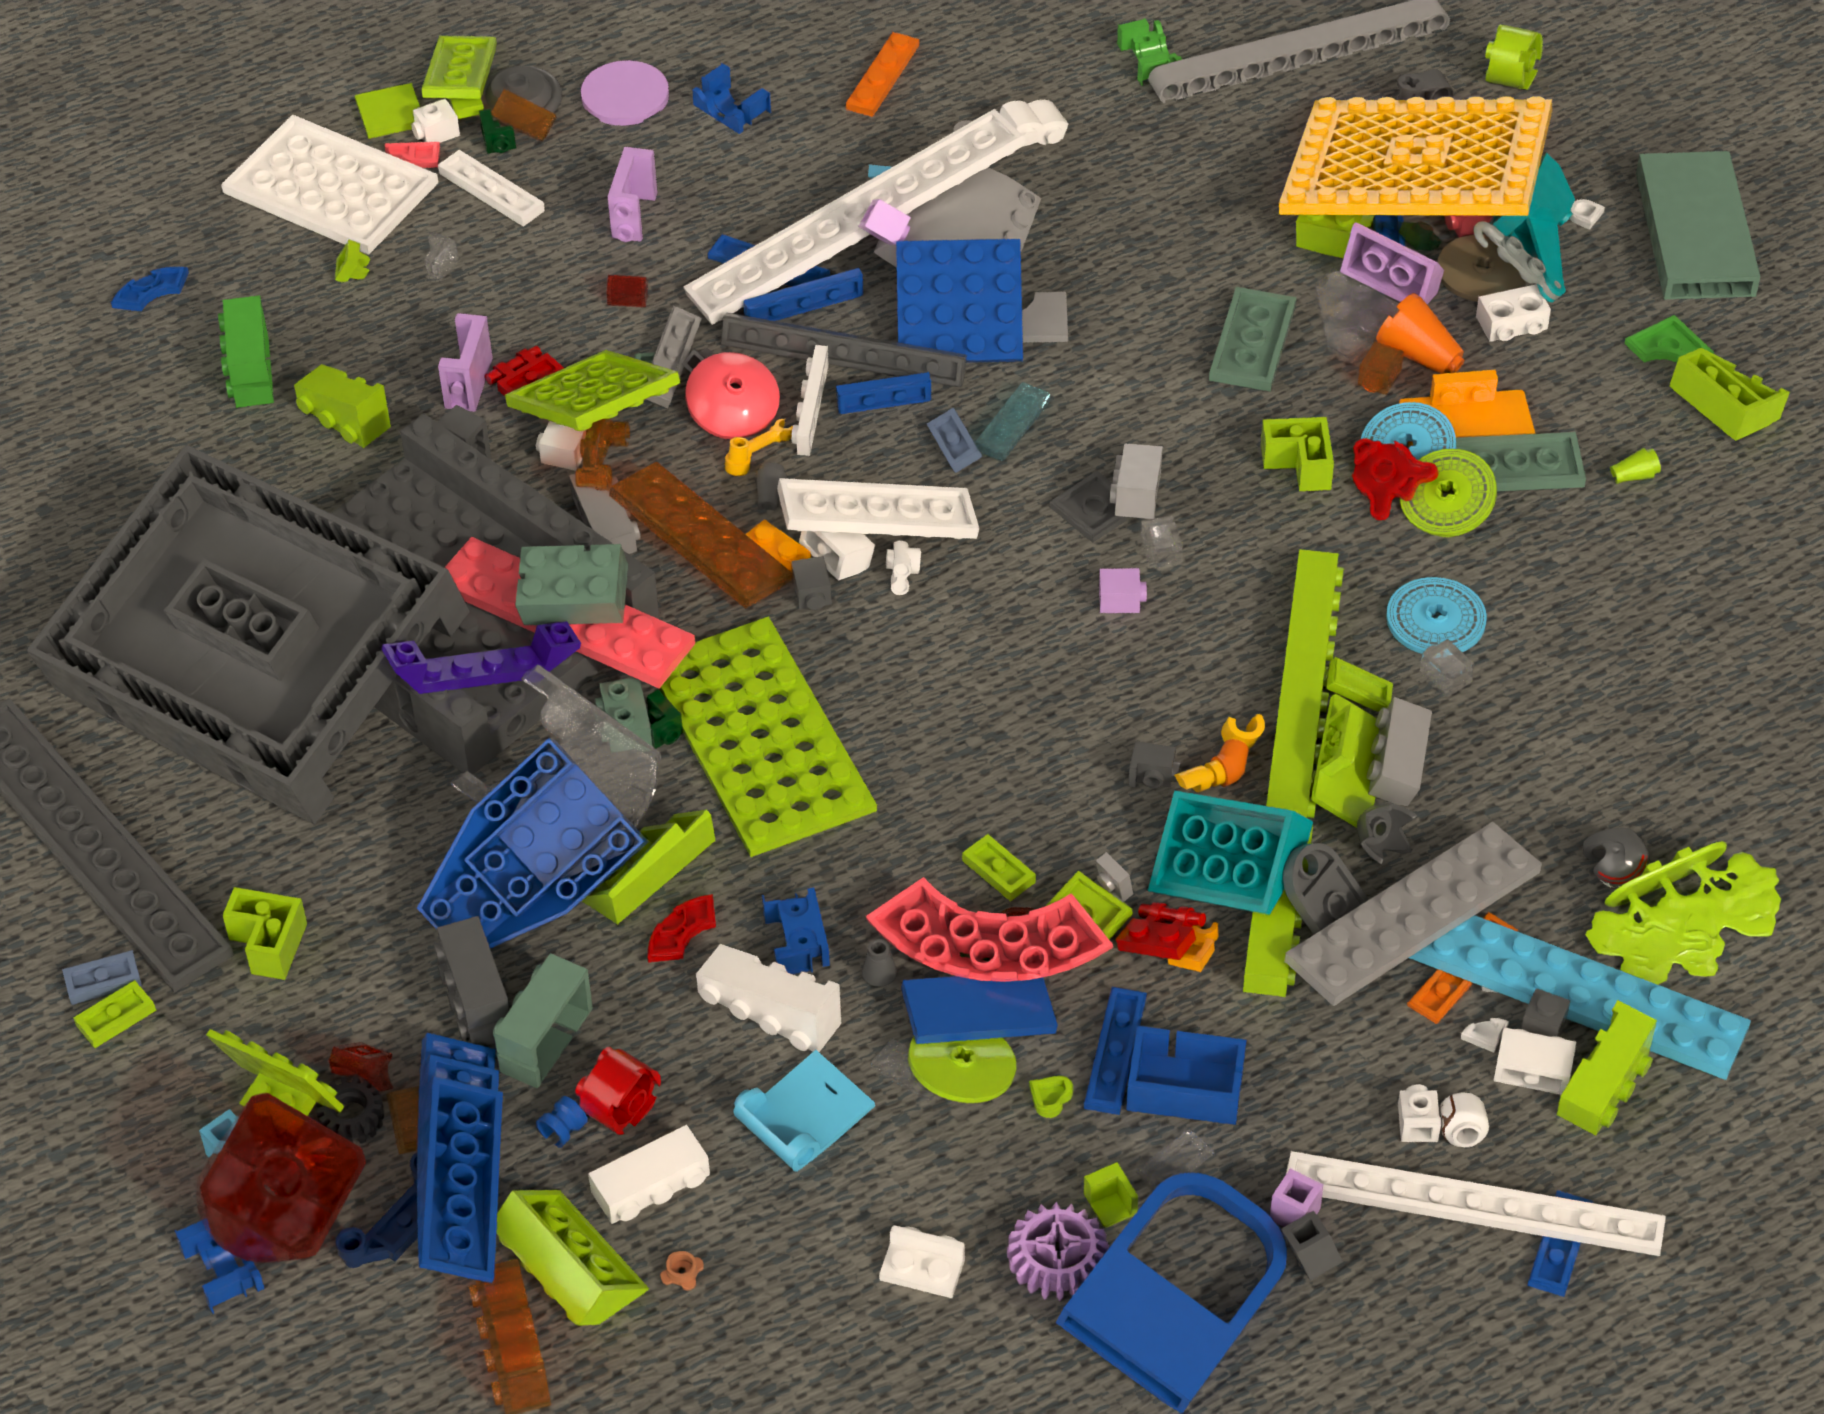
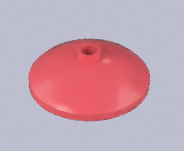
[685,352,780,439]

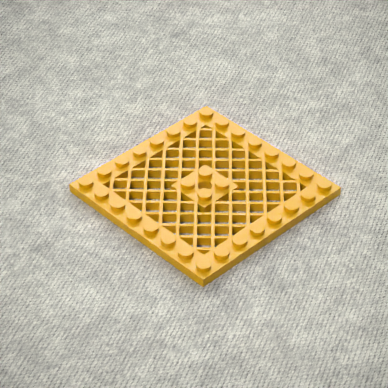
[1279,96,1552,216]

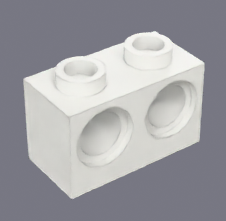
[1476,284,1551,342]

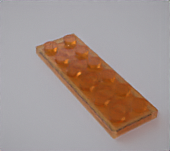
[609,461,792,609]

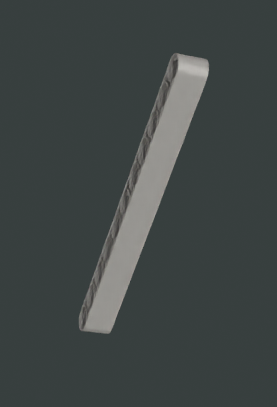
[1148,0,1450,103]

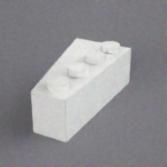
[696,944,841,1052]

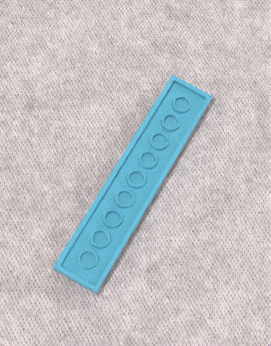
[1409,915,1751,1080]

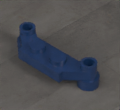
[335,1152,418,1268]

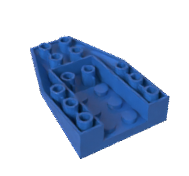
[417,738,648,949]

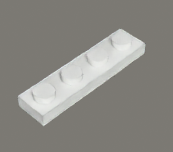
[438,150,545,227]
[792,345,829,456]

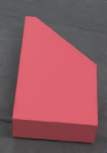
[385,142,440,168]

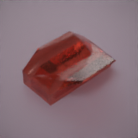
[329,1042,394,1092]

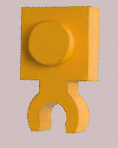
[1168,922,1219,972]

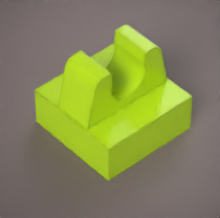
[335,239,370,282]

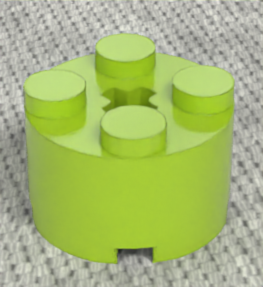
[1485,24,1543,90]

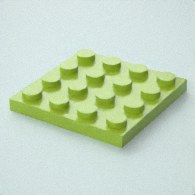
[505,350,680,431]

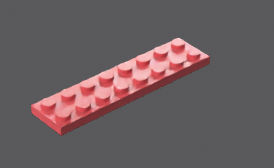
[444,537,695,688]

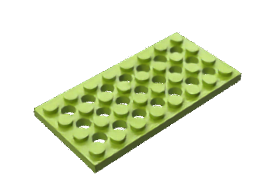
[659,616,877,857]

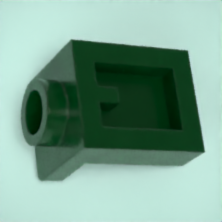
[479,109,516,154]
[647,689,683,749]

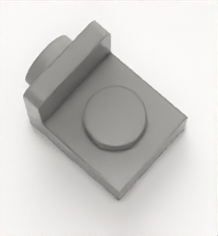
[1094,852,1133,902]

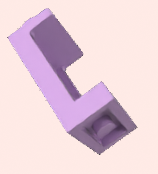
[608,147,657,242]
[438,313,493,411]

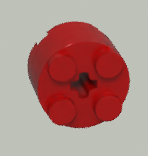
[575,1047,661,1135]

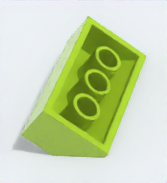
[496,1190,649,1326]

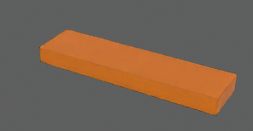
[1407,912,1518,1024]

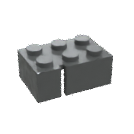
[433,916,510,1046]

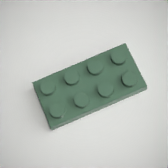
[1209,287,1297,392]
[1456,432,1586,492]

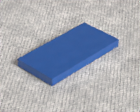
[901,976,1058,1044]

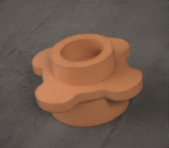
[660,1251,704,1291]

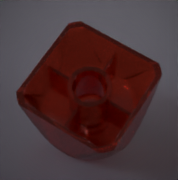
[196,1093,366,1263]

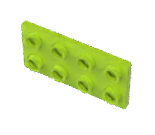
[1311,694,1379,828]
[206,1029,344,1133]

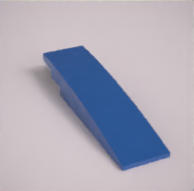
[417,1033,503,1283]

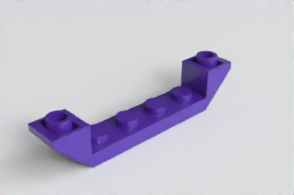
[381,621,581,694]

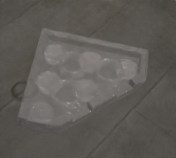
[1315,267,1399,365]

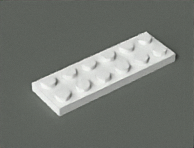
[777,478,980,539]

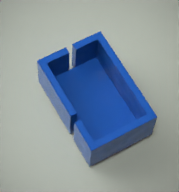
[1126,1026,1246,1125]

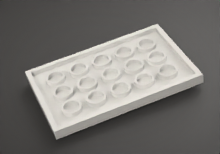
[221,115,438,255]

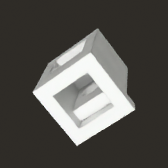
[1398,1084,1441,1142]

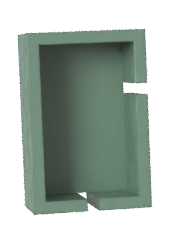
[515,544,628,625]
[493,953,593,1089]

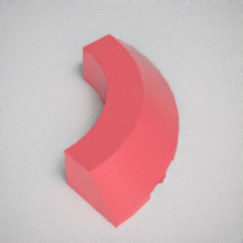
[866,877,1113,982]

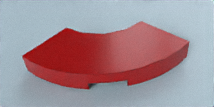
[648,894,716,963]

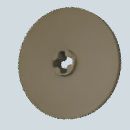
[1438,234,1527,302]

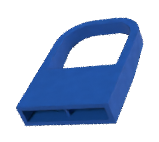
[1056,1173,1287,1414]

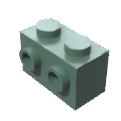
[595,678,653,754]

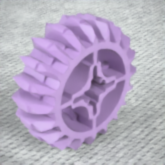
[1007,1202,1109,1301]

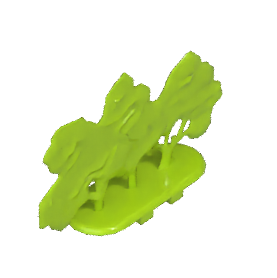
[1585,841,1781,985]

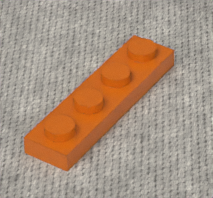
[846,32,919,117]

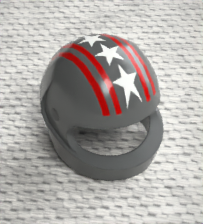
[1583,828,1650,889]

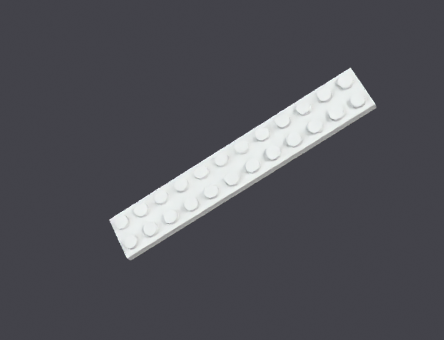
[683,109,1026,325]

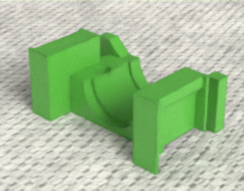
[1117,18,1182,86]

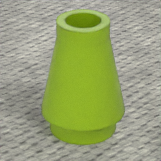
[1610,448,1661,484]

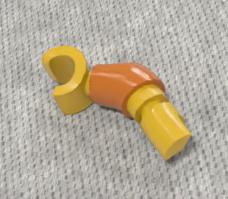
[1174,714,1265,793]

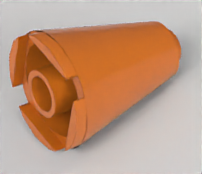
[1376,293,1465,374]

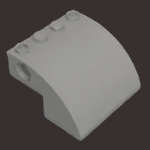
[874,168,1042,268]

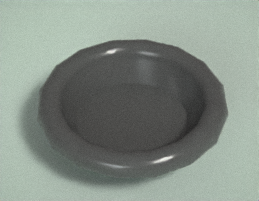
[481,66,563,127]

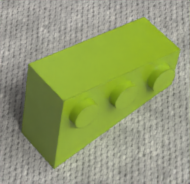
[294,364,391,448]
[1557,1000,1657,1136]

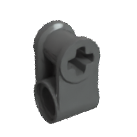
[1395,69,1454,100]

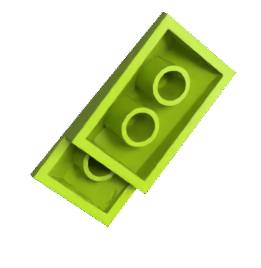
[582,810,716,925]

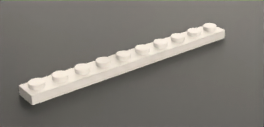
[1286,1151,1666,1256]

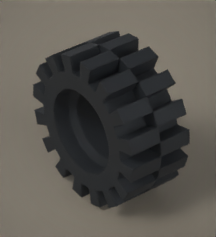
[315,1076,385,1145]

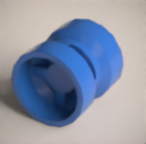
[536,1096,588,1148]

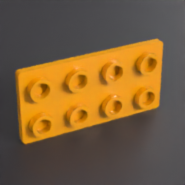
[1399,370,1535,447]

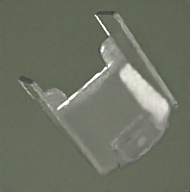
[450,665,661,828]

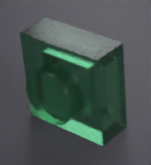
[1398,221,1442,251]

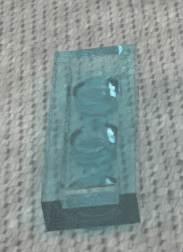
[975,382,1050,461]

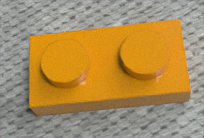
[742,519,811,576]

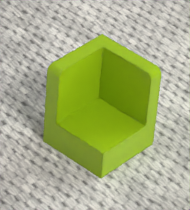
[1084,1162,1138,1227]

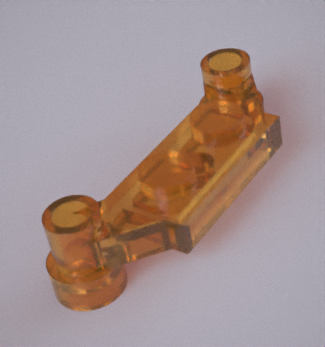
[575,419,630,491]

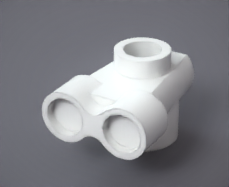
[886,541,921,595]

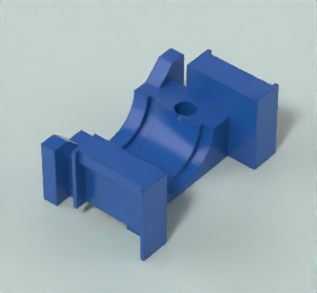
[692,63,771,134]
[762,887,830,974]
[175,1213,265,1314]

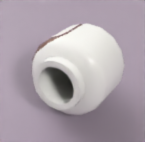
[1439,1092,1489,1148]

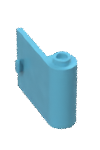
[733,1050,876,1171]

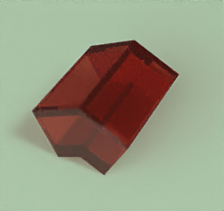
[607,275,649,308]

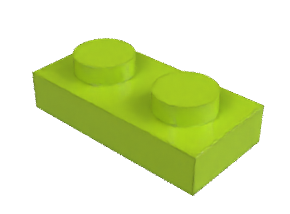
[962,834,1036,902]
[74,980,156,1048]

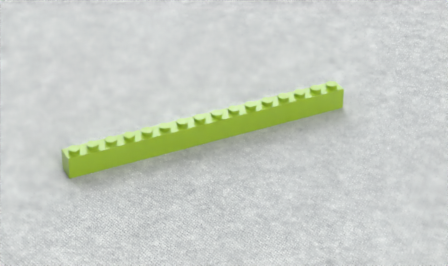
[1243,549,1344,997]

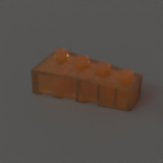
[469,1259,551,1414]

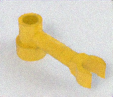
[725,419,793,476]

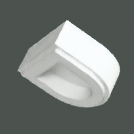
[1569,199,1605,230]

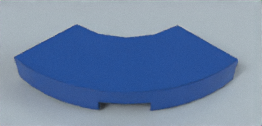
[111,267,189,311]

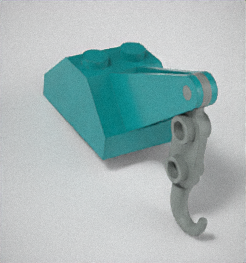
[1473,153,1575,303]

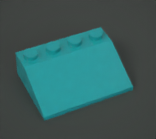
[1148,790,1313,915]

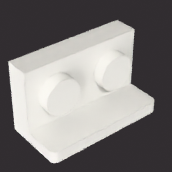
[879,1225,965,1298]

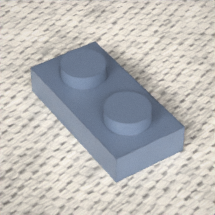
[927,407,983,473]
[62,950,142,1005]

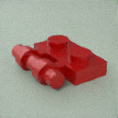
[485,345,564,397]
[1116,902,1206,960]

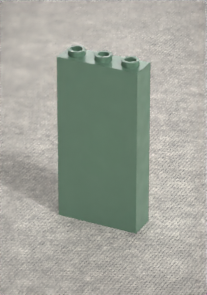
[1636,151,1761,299]

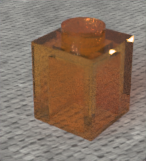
[1358,341,1404,395]

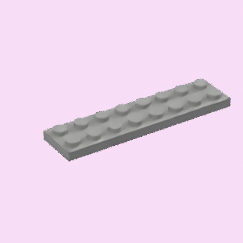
[1285,821,1542,1006]

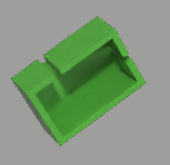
[218,295,274,408]

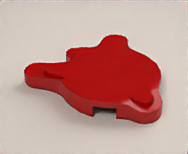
[1352,438,1439,520]

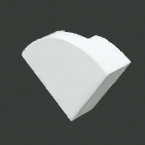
[1461,1018,1509,1053]

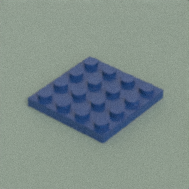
[896,239,1023,363]

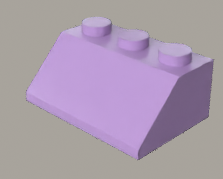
[1340,222,1444,304]

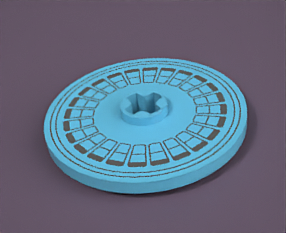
[1361,402,1456,460]
[1386,577,1487,657]

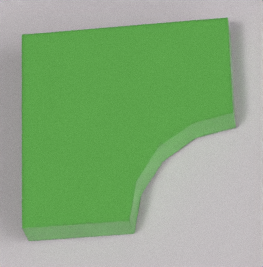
[1624,315,1714,362]

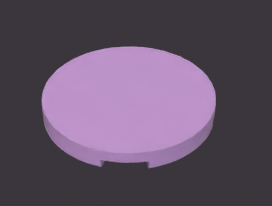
[581,61,669,126]

